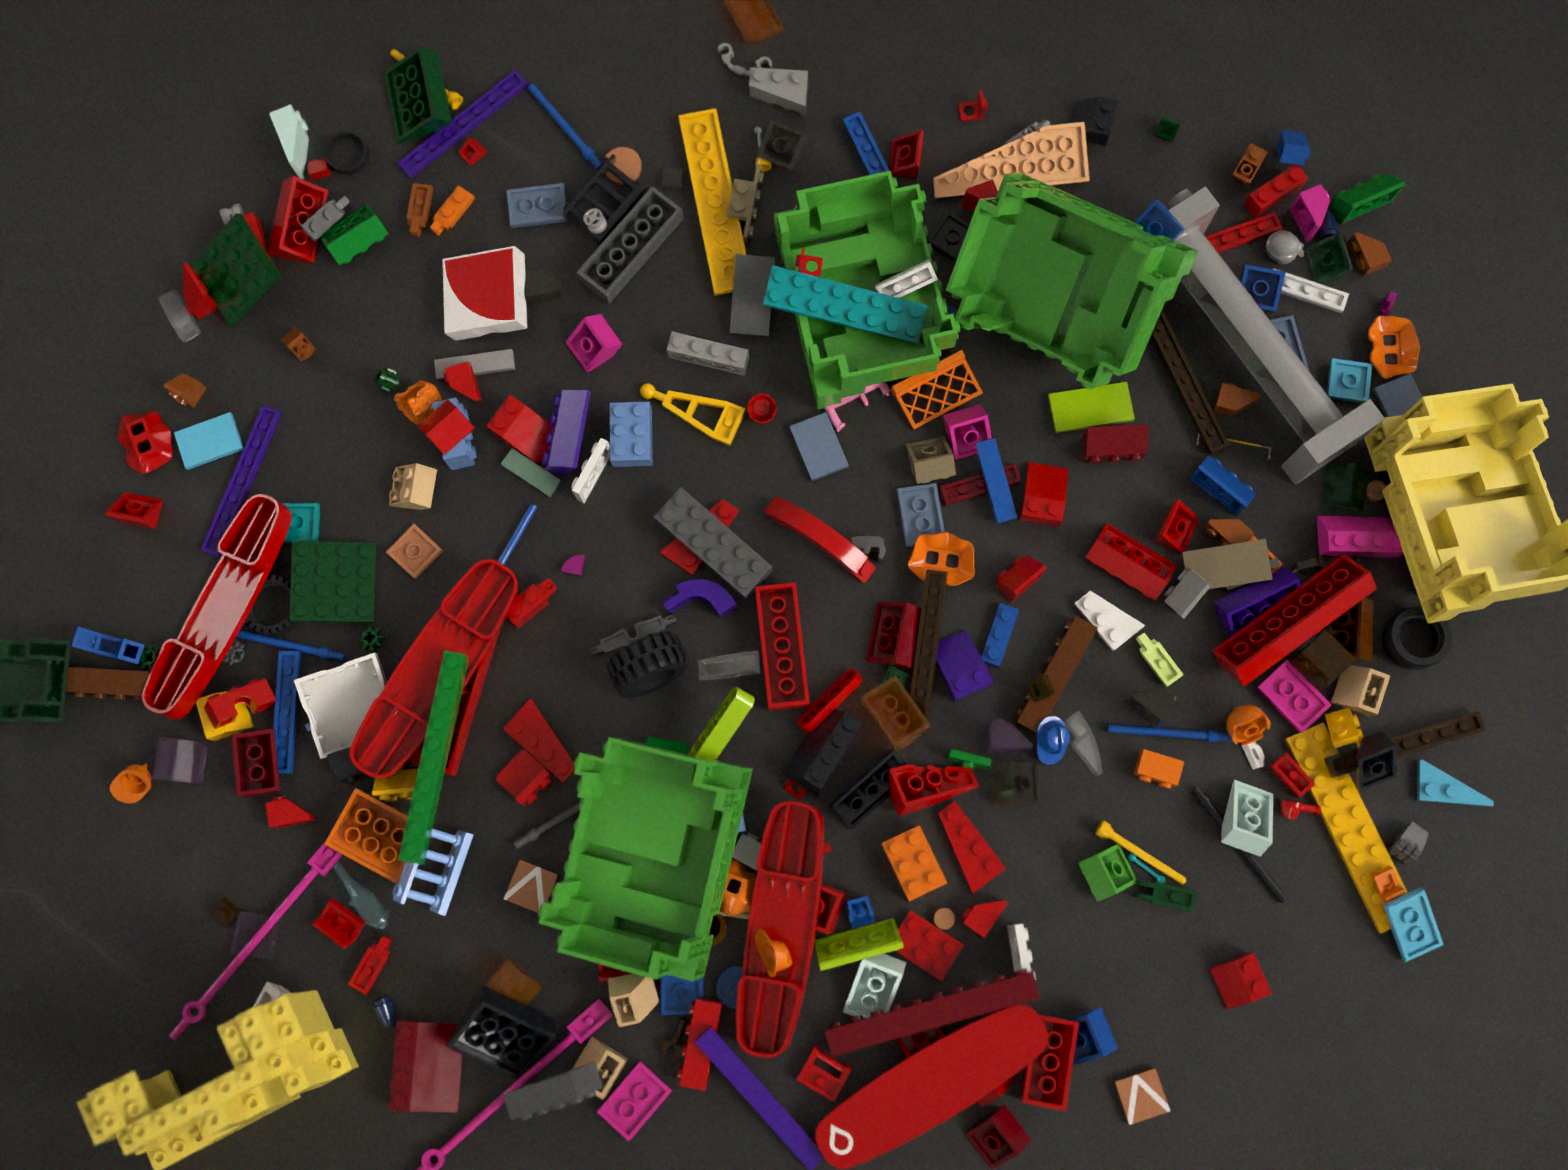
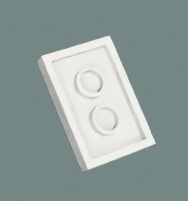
[571,438,610,503]
[1007,924,1036,979]

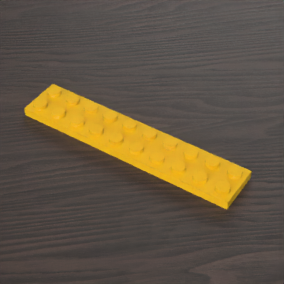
[678,108,746,296]
[1284,722,1408,933]

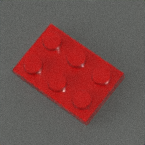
[895,910,964,981]

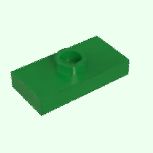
[948,749,992,770]

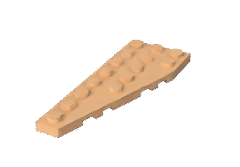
[933,122,1089,199]

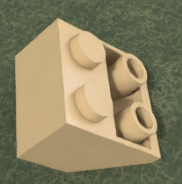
[389,463,437,510]
[1330,665,1390,717]
[608,973,659,1027]
[573,1036,628,1099]

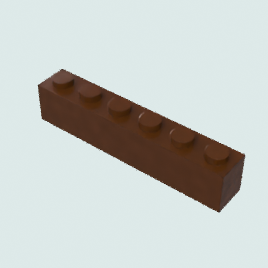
[1014,616,1098,737]

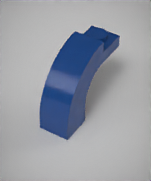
[71,627,144,664]

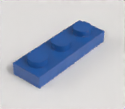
[981,603,1019,668]

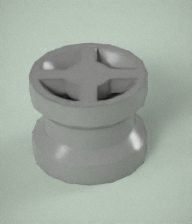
[584,208,607,234]

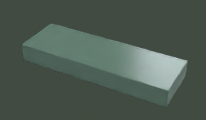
[501,448,562,497]

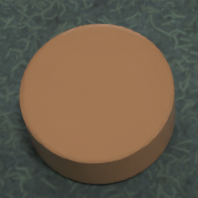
[1365,480,1386,501]
[933,908,955,929]

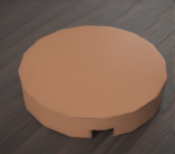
[606,147,642,185]

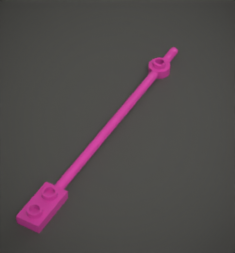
[169,841,343,1040]
[416,998,614,1170]

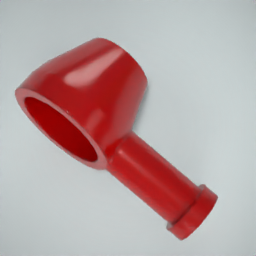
[1281,799,1321,819]

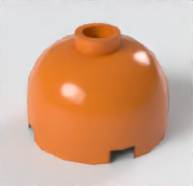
[1226,705,1271,745]

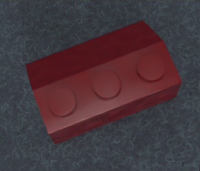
[1081,424,1149,464]
[866,602,921,668]
[232,729,280,799]

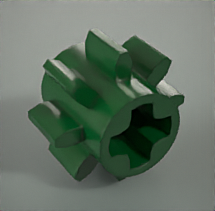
[375,367,400,393]
[358,626,386,652]
[139,646,160,671]

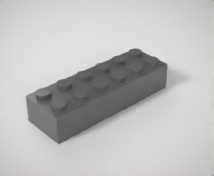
[576,186,684,304]
[654,487,773,600]

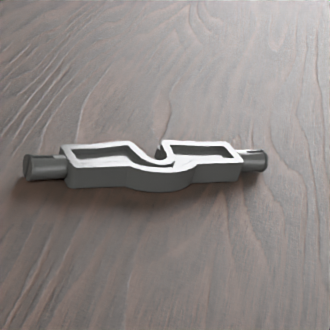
[589,613,677,656]

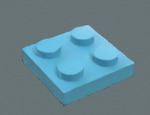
[1327,358,1372,404]

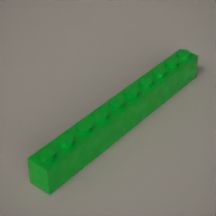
[398,651,469,865]

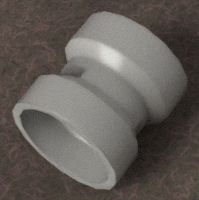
[220,203,245,225]

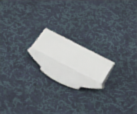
[1242,742,1265,770]

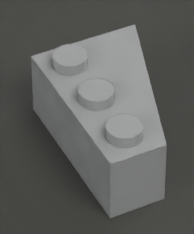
[749,68,808,117]

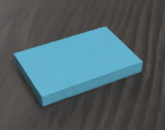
[174,412,244,470]
[1383,887,1444,962]

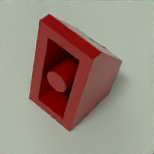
[444,362,482,402]
[266,796,316,829]
[961,900,1008,938]

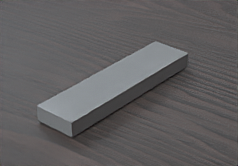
[434,349,515,381]

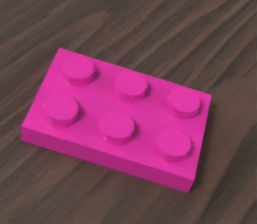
[1256,660,1331,733]
[597,1061,672,1141]

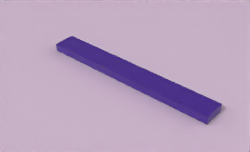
[397,70,528,179]
[200,405,282,558]
[695,1026,824,1170]

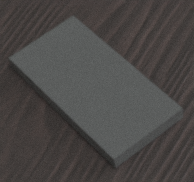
[730,254,775,337]

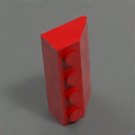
[268,176,328,263]
[1085,523,1177,601]
[1020,1014,1079,1111]

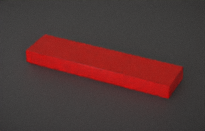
[1206,212,1283,253]

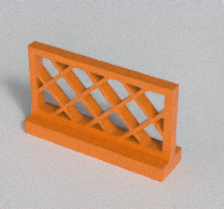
[890,350,983,430]

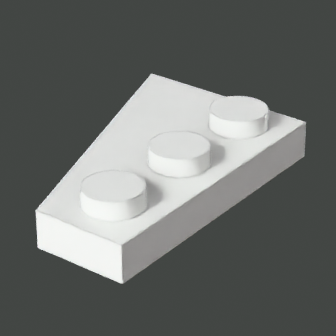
[1073,591,1145,651]

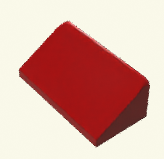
[1268,752,1315,798]

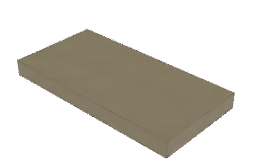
[1182,539,1272,589]

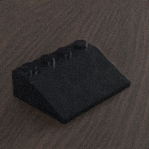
[447,985,556,1079]

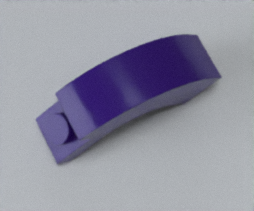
[663,579,737,618]

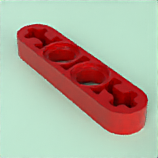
[797,669,862,733]

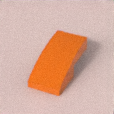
[1370,865,1406,904]

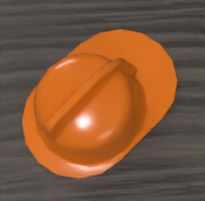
[110,763,152,804]
[755,929,792,978]

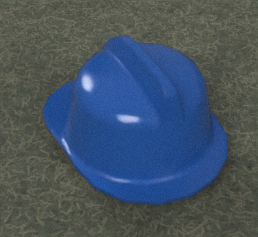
[1037,716,1070,765]

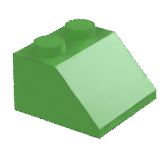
[1078,844,1137,902]

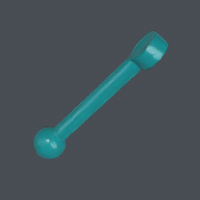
[1128,853,1165,884]

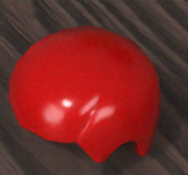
[747,393,777,424]

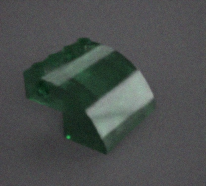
[0,638,71,725]

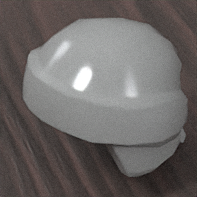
[1266,230,1304,265]

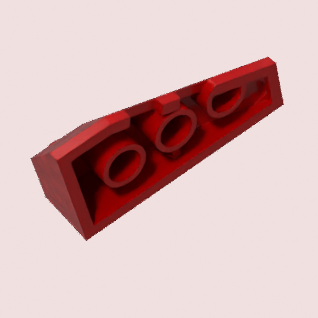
[888,764,979,816]

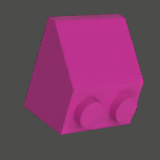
[1289,184,1330,243]
[566,314,623,372]
[943,404,992,460]

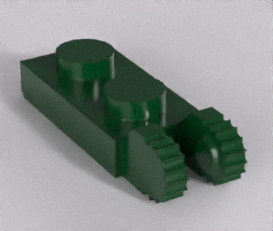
[1134,880,1197,912]

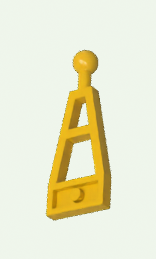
[640,383,746,446]

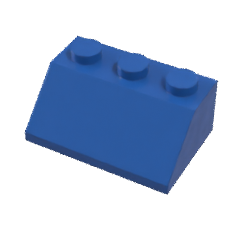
[1189,456,1256,516]

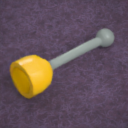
[754,126,772,172]

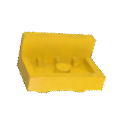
[1325,708,1364,749]

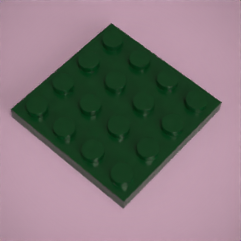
[190,213,281,326]
[290,541,376,623]

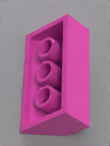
[1317,516,1404,558]

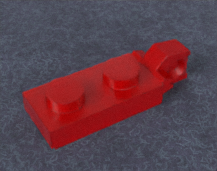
[348,935,393,995]

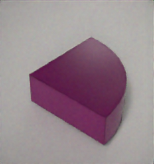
[1379,291,1397,316]
[561,555,585,576]

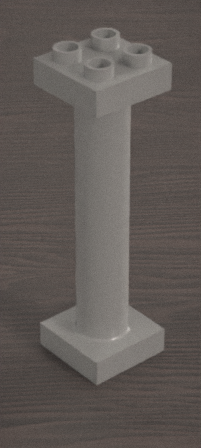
[1168,186,1385,485]

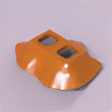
[1368,316,1420,379]
[908,532,975,586]
[720,858,757,916]

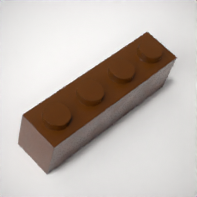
[65,667,150,702]

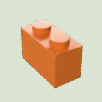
[1134,749,1184,789]

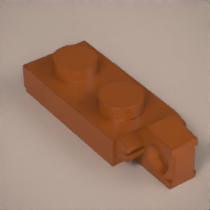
[406,183,434,238]

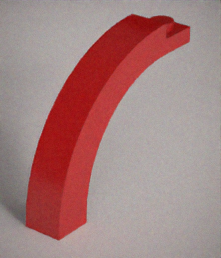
[764,496,876,584]

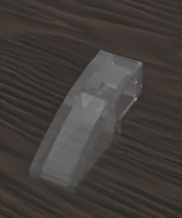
[158,288,202,343]
[698,650,760,681]
[1063,711,1102,777]

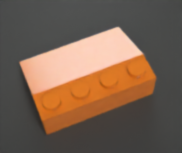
[324,788,408,884]

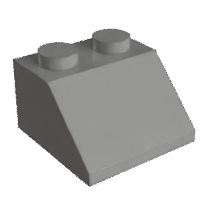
[1164,568,1211,618]

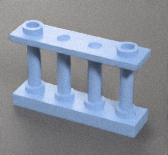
[392,828,473,916]

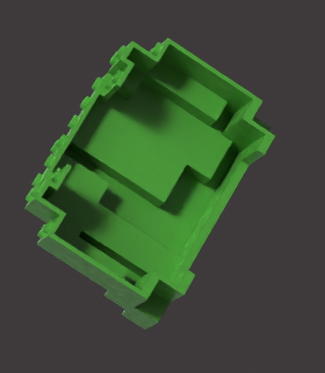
[773,171,960,409]
[946,173,1199,389]
[538,737,753,981]

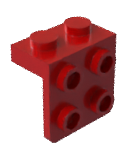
[496,750,553,806]

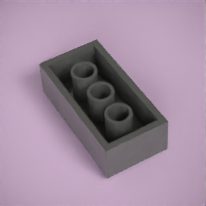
[503,1062,603,1121]

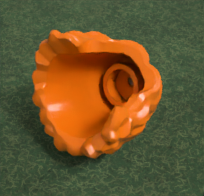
[394,380,442,425]

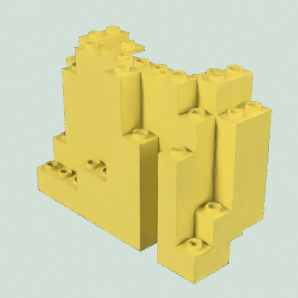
[1364,384,1568,623]
[77,990,359,1170]

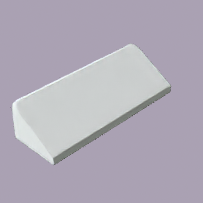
[875,259,938,298]

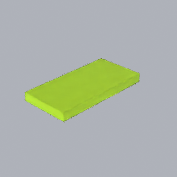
[1048,382,1135,434]
[814,918,904,971]

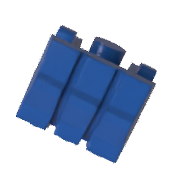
[845,896,875,929]

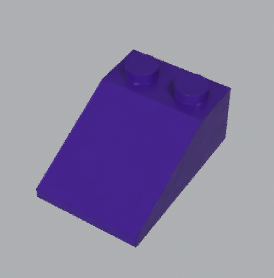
[936,630,994,702]

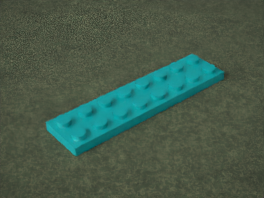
[763,265,927,345]

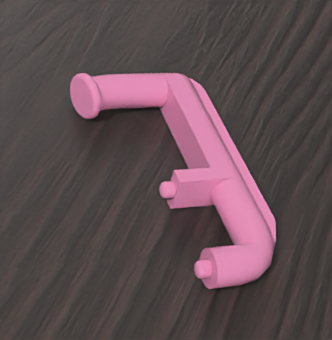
[824,382,891,432]

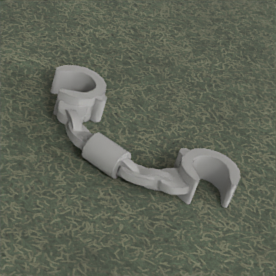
[718,43,772,76]

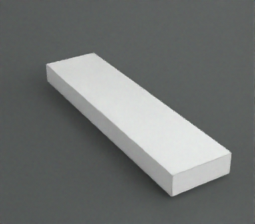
[1273,268,1349,314]

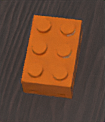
[881,825,947,902]

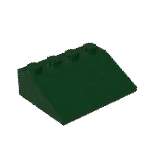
[384,47,452,143]

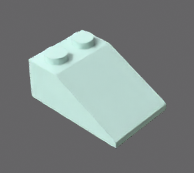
[269,105,309,179]
[1221,780,1273,856]
[843,954,906,1019]

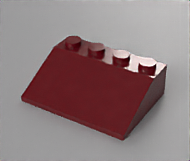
[388,1020,463,1112]

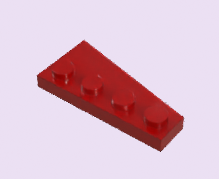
[660,499,739,576]
[503,698,575,783]
[938,801,1006,894]

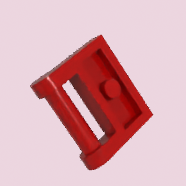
[796,1045,853,1102]

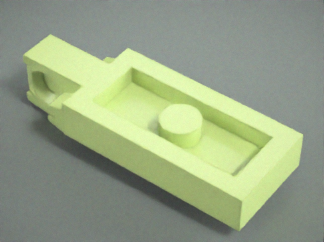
[1136,633,1183,688]

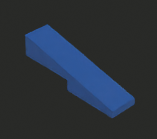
[975,438,1017,523]

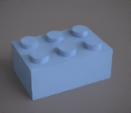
[432,398,477,470]
[610,402,653,467]

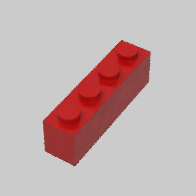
[677,996,723,1091]

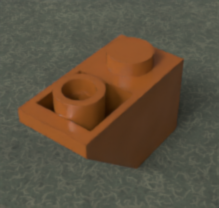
[1232,143,1268,185]
[1348,232,1392,276]
[280,327,316,362]
[163,373,207,408]
[1212,383,1261,416]
[1204,519,1255,546]

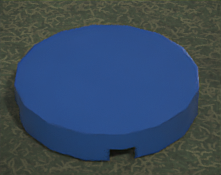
[716,966,743,1009]

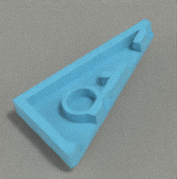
[1417,760,1493,807]

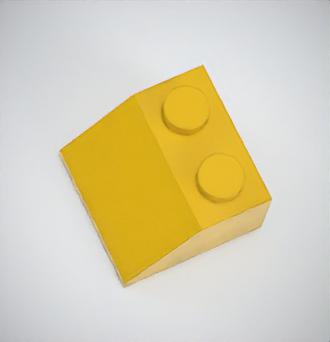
[196,691,254,741]

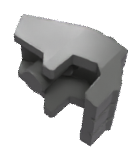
[850,536,886,563]
[1387,821,1429,865]

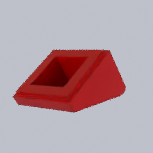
[458,138,488,166]
[307,158,331,180]

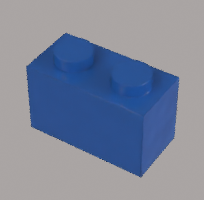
[1276,130,1311,166]

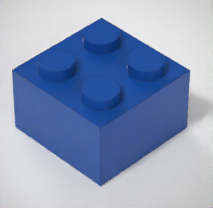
[1240,264,1286,313]

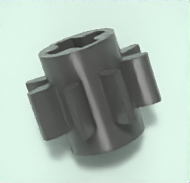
[222,640,245,665]

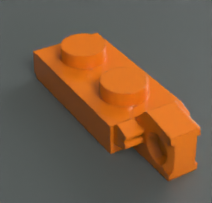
[430,185,475,236]

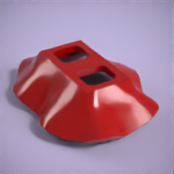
[117,411,173,474]

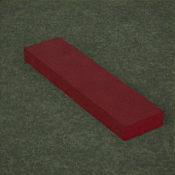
[939,463,1022,507]

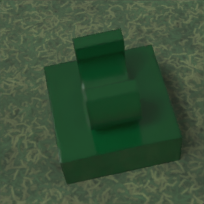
[1155,115,1181,141]
[881,665,908,693]

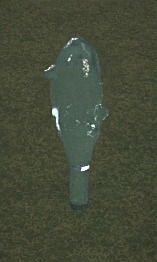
[333,863,390,930]

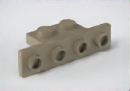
[728,165,764,243]

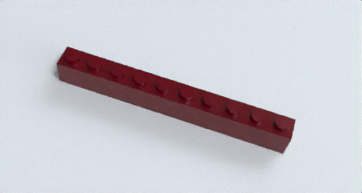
[825,968,1041,1056]

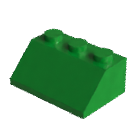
[1330,173,1406,224]
[320,204,388,265]

